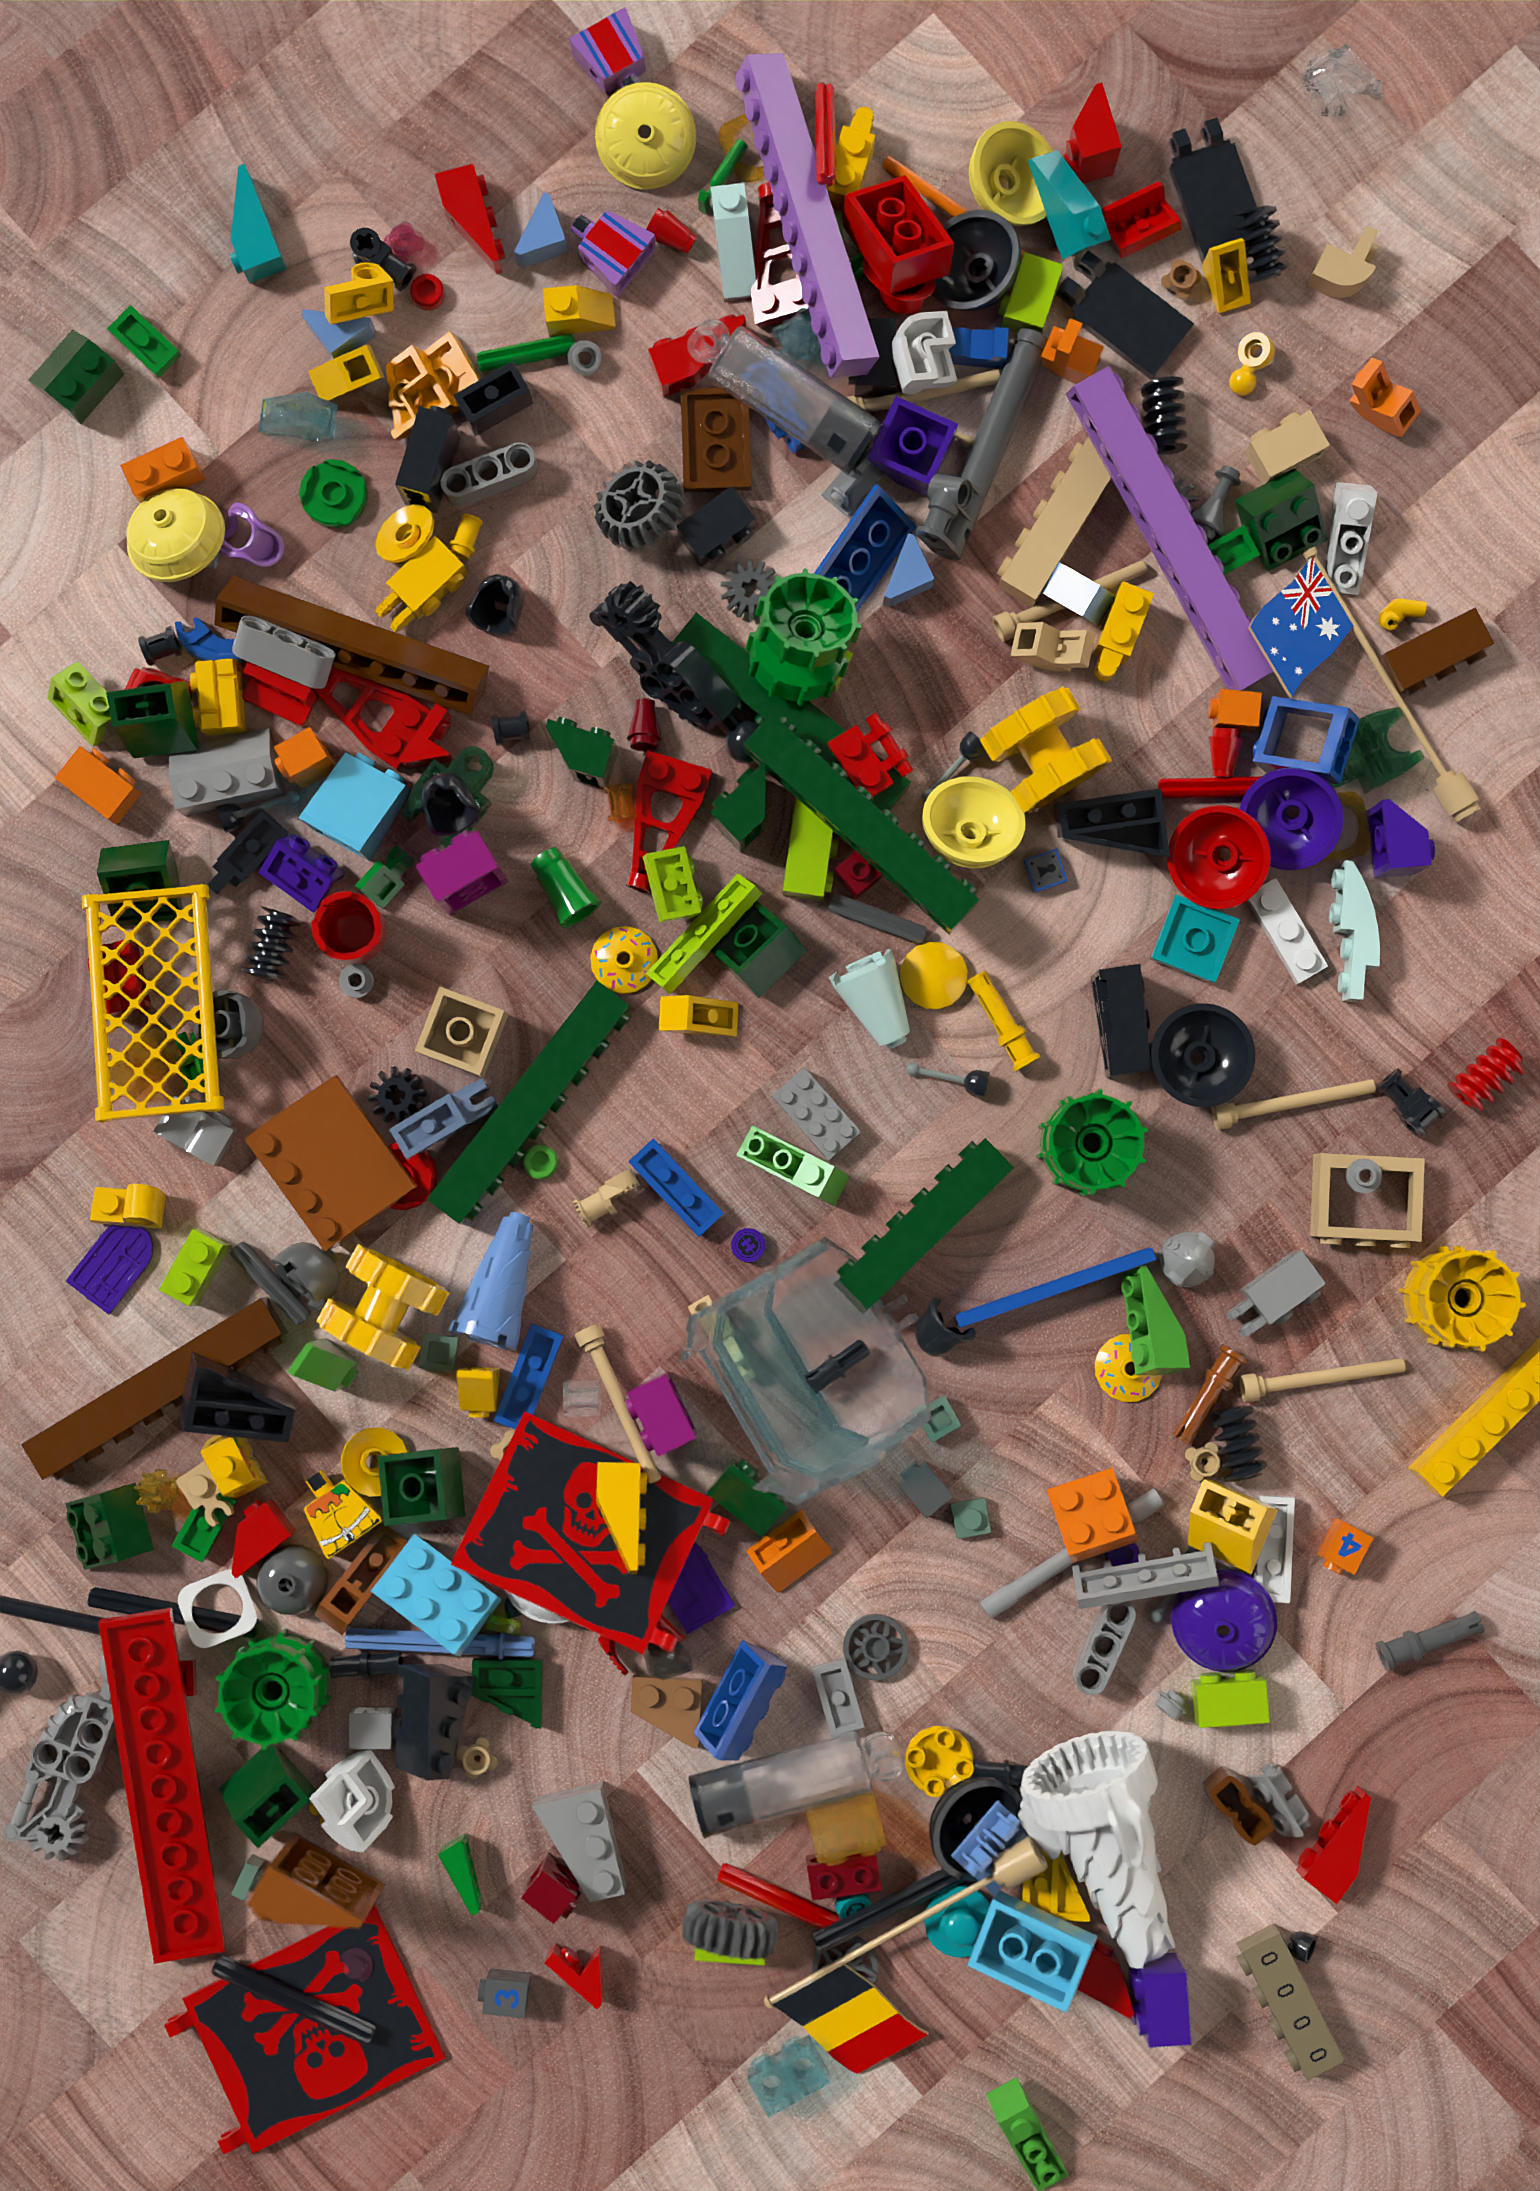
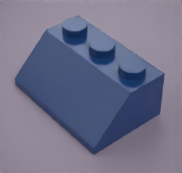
[694,1640,788,1761]

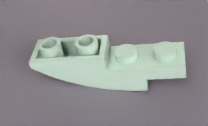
[1329,860,1380,1003]

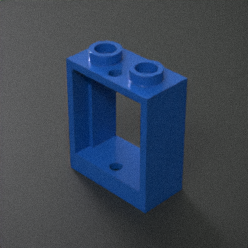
[1253,696,1360,784]

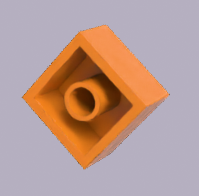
[1046,1467,1138,1563]

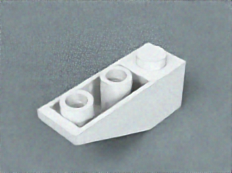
[1326,482,1378,595]

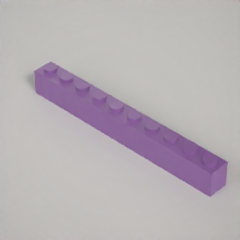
[736,53,879,378]
[1066,366,1273,690]

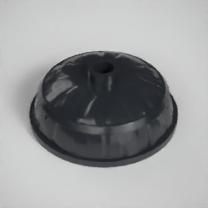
[932,210,1021,311]
[1151,1003,1255,1107]
[929,1777,1022,1881]

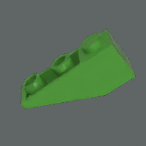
[736,1125,850,1206]
[1121,1266,1190,1375]
[986,2077,1069,2191]

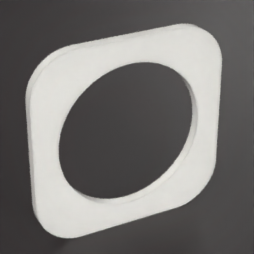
[178,1570,257,1649]

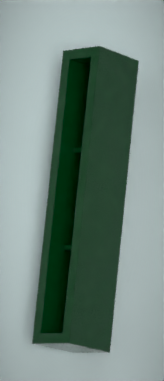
[834,1138,1014,1314]

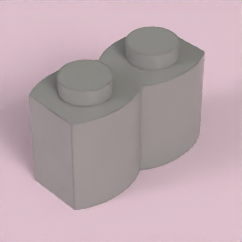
[153,1094,238,1166]

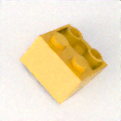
[1188,1479,1278,1574]

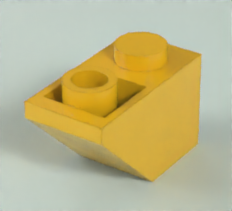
[308,345,384,404]

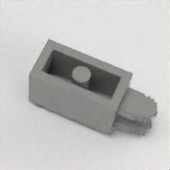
[1226,1250,1326,1338]

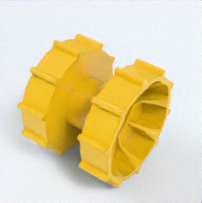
[979,686,1112,813]
[316,1244,450,1371]
[1398,1246,1526,1351]

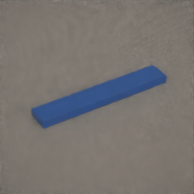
[953,1247,1156,1328]

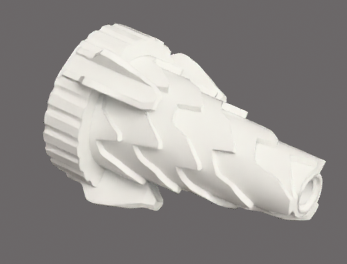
[1018,1731,1175,1969]

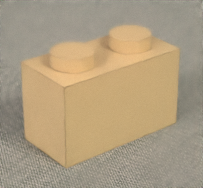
[1245,410,1330,485]

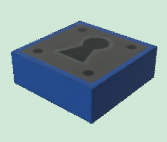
[1023,849,1068,893]

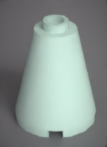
[829,949,910,1049]

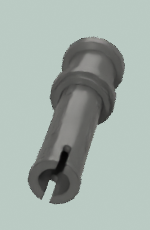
[1376,1611,1484,1672]

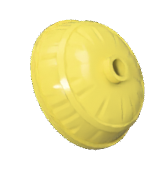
[595,82,696,190]
[969,121,1053,226]
[126,488,225,582]
[922,776,1025,868]

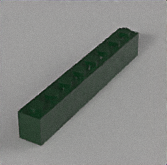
[672,612,911,811]
[743,713,980,935]
[427,980,632,1225]

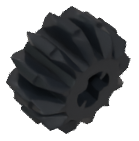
[368,1066,428,1124]

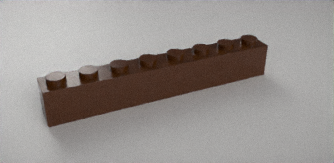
[214,575,489,715]
[21,1297,288,1481]

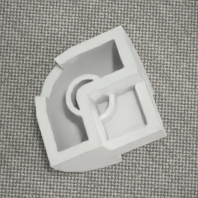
[892,311,958,395]
[309,1749,395,1852]

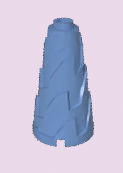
[449,1212,534,1351]

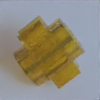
[134,1469,180,1513]

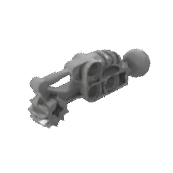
[3,1655,116,1861]

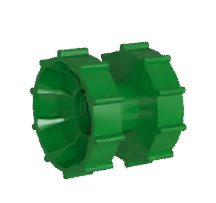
[745,568,862,706]
[1036,1089,1148,1196]
[214,1628,332,1750]

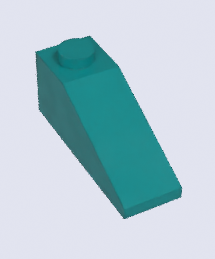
[1028,150,1111,260]
[230,163,287,284]

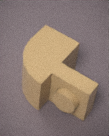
[1306,225,1379,298]
[1010,622,1095,672]

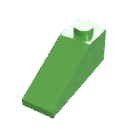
[288,1338,360,1392]

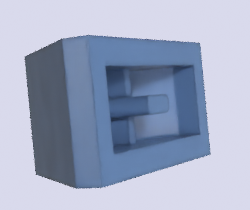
[514,192,568,267]
[302,309,376,359]
[883,533,935,607]

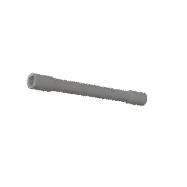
[980,1488,1165,1619]

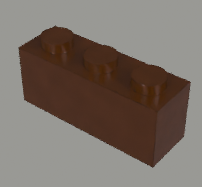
[1379,607,1495,697]

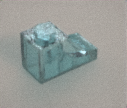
[258,391,338,442]

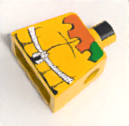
[201,1435,268,1498]
[304,1469,383,1559]

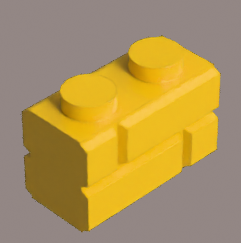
[190,658,247,736]

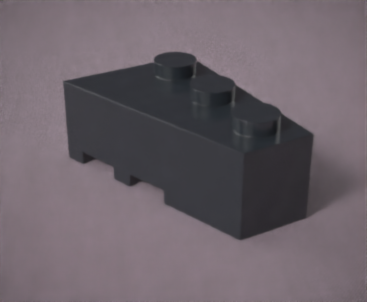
[1053,788,1170,857]
[1090,963,1152,1078]
[179,1351,295,1443]
[396,1664,474,1781]

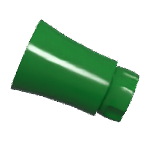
[530,847,602,928]

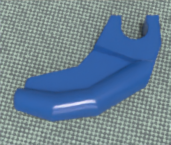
[175,617,244,663]

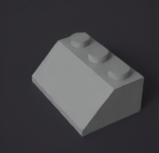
[168,728,284,816]

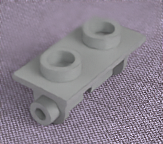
[821,447,885,517]
[1247,1763,1311,1837]

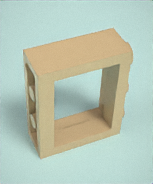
[1310,1153,1425,1248]

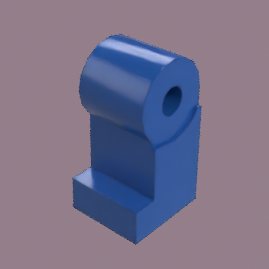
[948,327,1009,369]

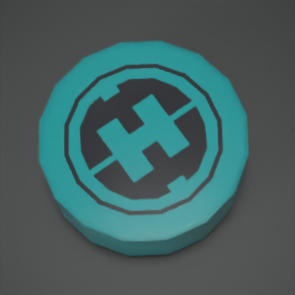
[835,1893,871,1919]

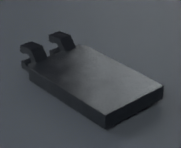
[1169,117,1257,263]
[1056,250,1194,380]

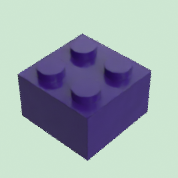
[1129,1952,1192,2048]

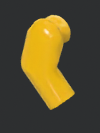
[1378,598,1427,631]

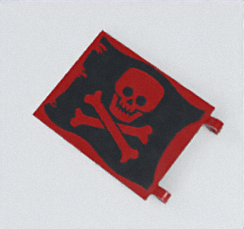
[450,1411,731,1655]
[164,1903,445,2155]

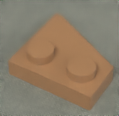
[630,1674,702,1749]

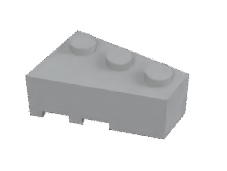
[532,1781,627,1903]

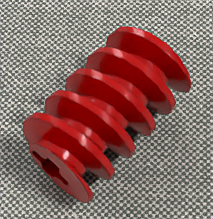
[1447,1037,1525,1112]

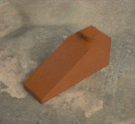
[315,1523,408,1635]

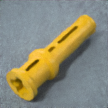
[967,970,1041,1072]

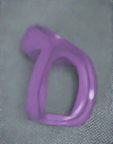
[218,502,284,567]

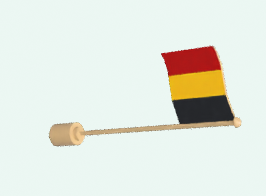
[764,1836,1048,2074]

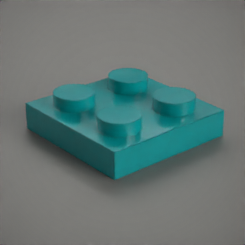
[1150,894,1240,984]

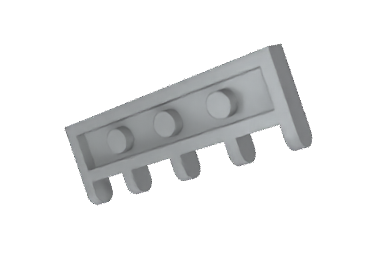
[1072,1542,1219,1609]

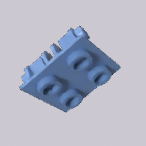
[951,1801,1029,1896]

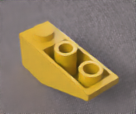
[596,1462,647,1574]

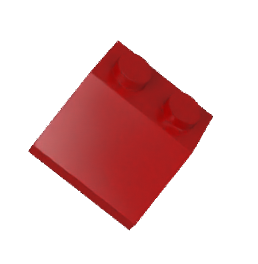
[1062,82,1122,184]

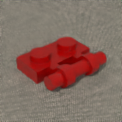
[827,712,914,797]

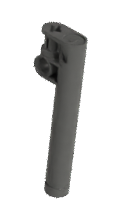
[915,328,1048,561]

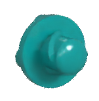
[924,1884,991,1957]

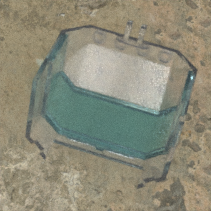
[680,1237,931,1505]

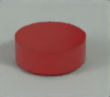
[410,273,445,311]

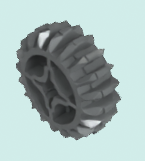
[593,460,685,552]
[682,1899,778,1960]

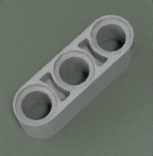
[440,442,538,507]
[232,616,335,689]
[1072,1601,1136,1696]

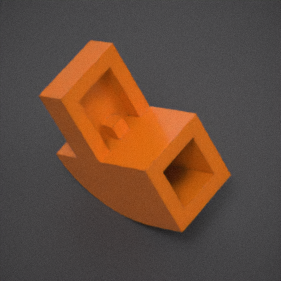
[1041,318,1104,384]
[1349,357,1421,438]

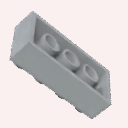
[772,1068,861,1161]

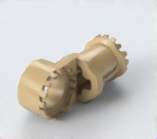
[573,1169,640,1228]

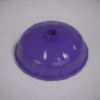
[1239,768,1344,870]
[1171,1568,1277,1672]

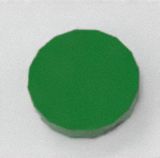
[299,459,368,529]

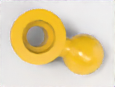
[1229,332,1275,396]

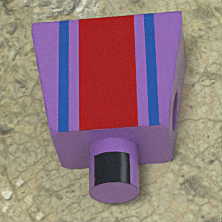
[569,7,646,93]
[571,211,656,298]

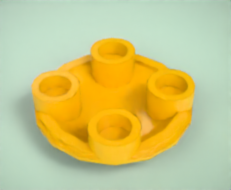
[900,942,968,1009]
[905,1726,974,1797]

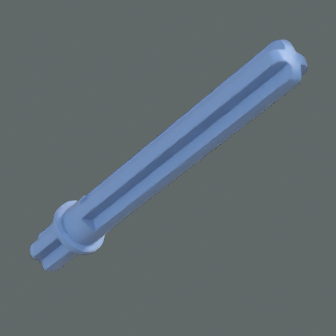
[345,1628,535,1660]

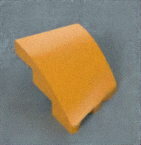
[386,331,481,441]

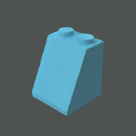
[299,752,410,862]

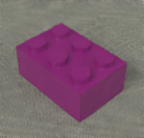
[416,830,509,915]

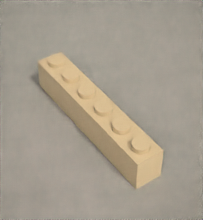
[997,431,1112,608]

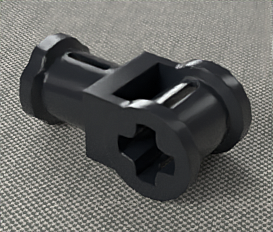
[350,227,417,292]
[1376,1068,1447,1139]

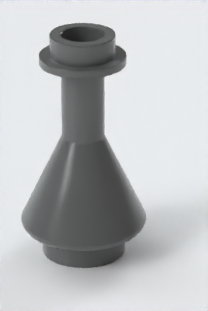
[1190,466,1241,544]

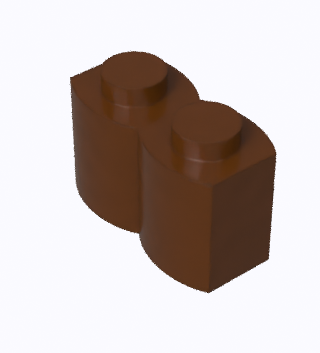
[1203,1766,1274,1846]

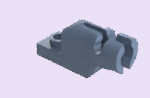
[389,1078,499,1160]

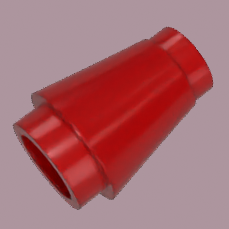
[646,208,698,254]
[1209,728,1243,777]

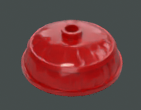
[1167,805,1271,909]

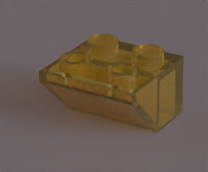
[806,1788,887,1866]

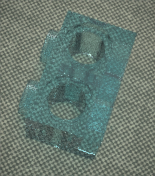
[747,2034,830,2118]

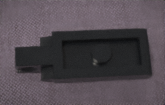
[207,809,289,895]

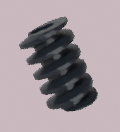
[1233,205,1289,284]
[1141,376,1187,455]
[241,906,302,982]
[1211,1405,1267,1482]

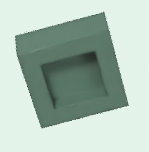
[419,1333,460,1372]
[914,1395,962,1443]
[950,1497,991,1539]
[231,1854,265,1901]

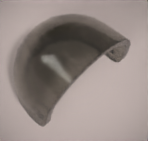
[643,1640,693,1680]

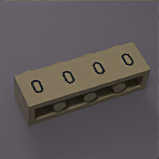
[1236,1924,1345,2081]

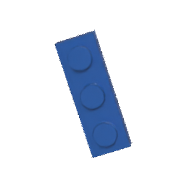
[628,1138,724,1237]
[494,1323,564,1430]

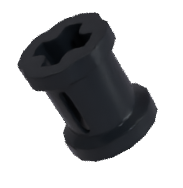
[138,626,182,666]
[492,710,531,746]

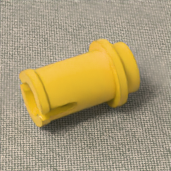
[449,513,483,560]

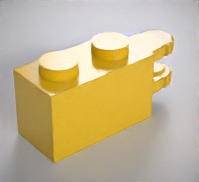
[825,105,876,212]
[375,536,468,633]
[1093,581,1155,683]

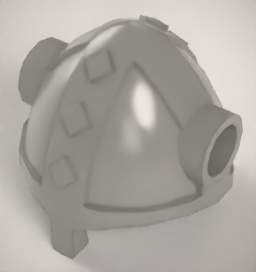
[1160,1232,1215,1287]

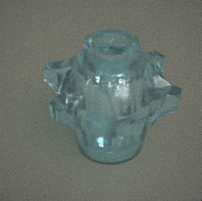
[772,308,821,361]

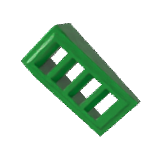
[438,1833,483,1916]

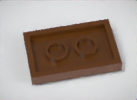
[680,386,752,493]

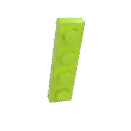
[646,873,763,994]

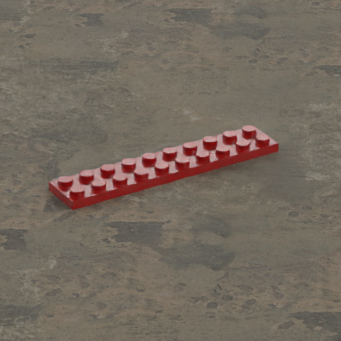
[98,1608,226,1964]

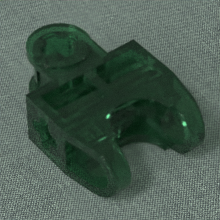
[1328,707,1425,794]
[402,746,494,848]

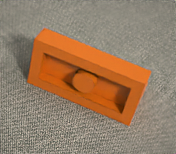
[746,1509,832,1593]

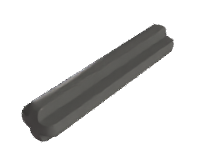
[829,894,927,944]
[230,1242,311,1325]

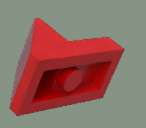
[397,703,454,769]
[544,1943,604,2010]

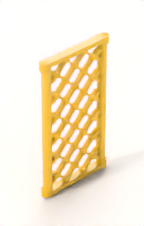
[82,884,224,1123]

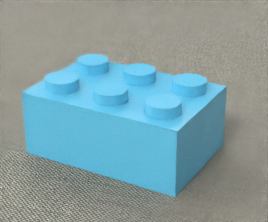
[371,1534,502,1657]
[967,1891,1098,2013]

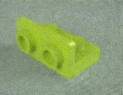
[47,662,111,747]
[643,846,703,923]

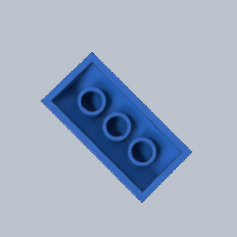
[813,484,917,612]

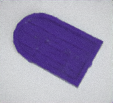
[66,1225,154,1315]
[668,1542,735,1634]

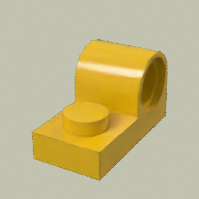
[324,262,393,324]
[90,1184,166,1229]

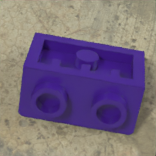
[258,834,345,913]

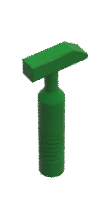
[698,139,748,214]

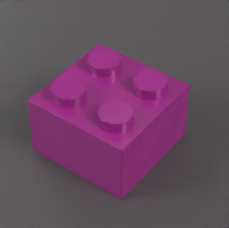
[625,1371,698,1457]

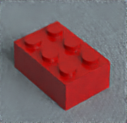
[842,175,954,294]

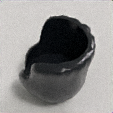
[465,574,524,637]
[421,772,481,836]
[915,1297,976,1357]

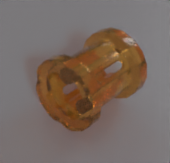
[603,783,637,823]

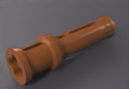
[1172,1344,1249,1446]

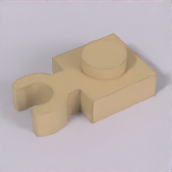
[175,1461,234,1527]

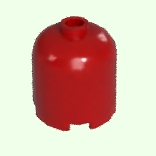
[311,891,387,964]

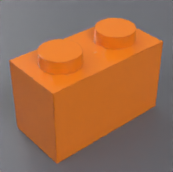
[120,437,205,503]
[274,727,336,789]
[54,746,142,825]

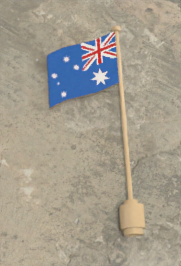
[1248,547,1481,823]

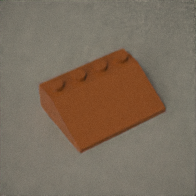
[244,1075,417,1252]
[246,1833,385,1928]

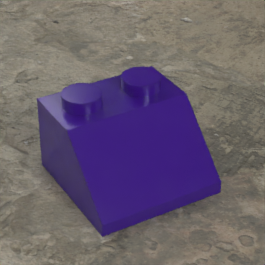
[867,396,958,497]
[1367,799,1435,878]

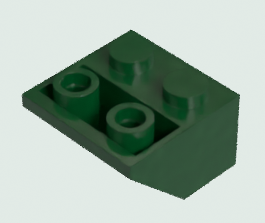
[1235,468,1327,572]
[106,681,199,758]
[546,717,619,790]
[711,765,766,853]
[707,1458,787,1537]
[65,1482,155,1570]
[218,1744,317,1848]

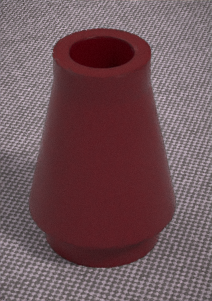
[627,698,661,752]

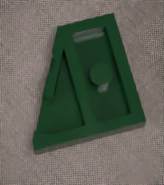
[472,1658,543,1729]

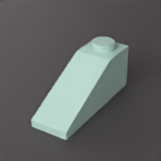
[711,183,756,301]

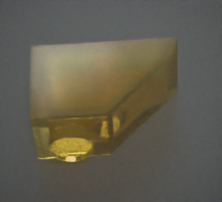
[110,1028,182,1101]

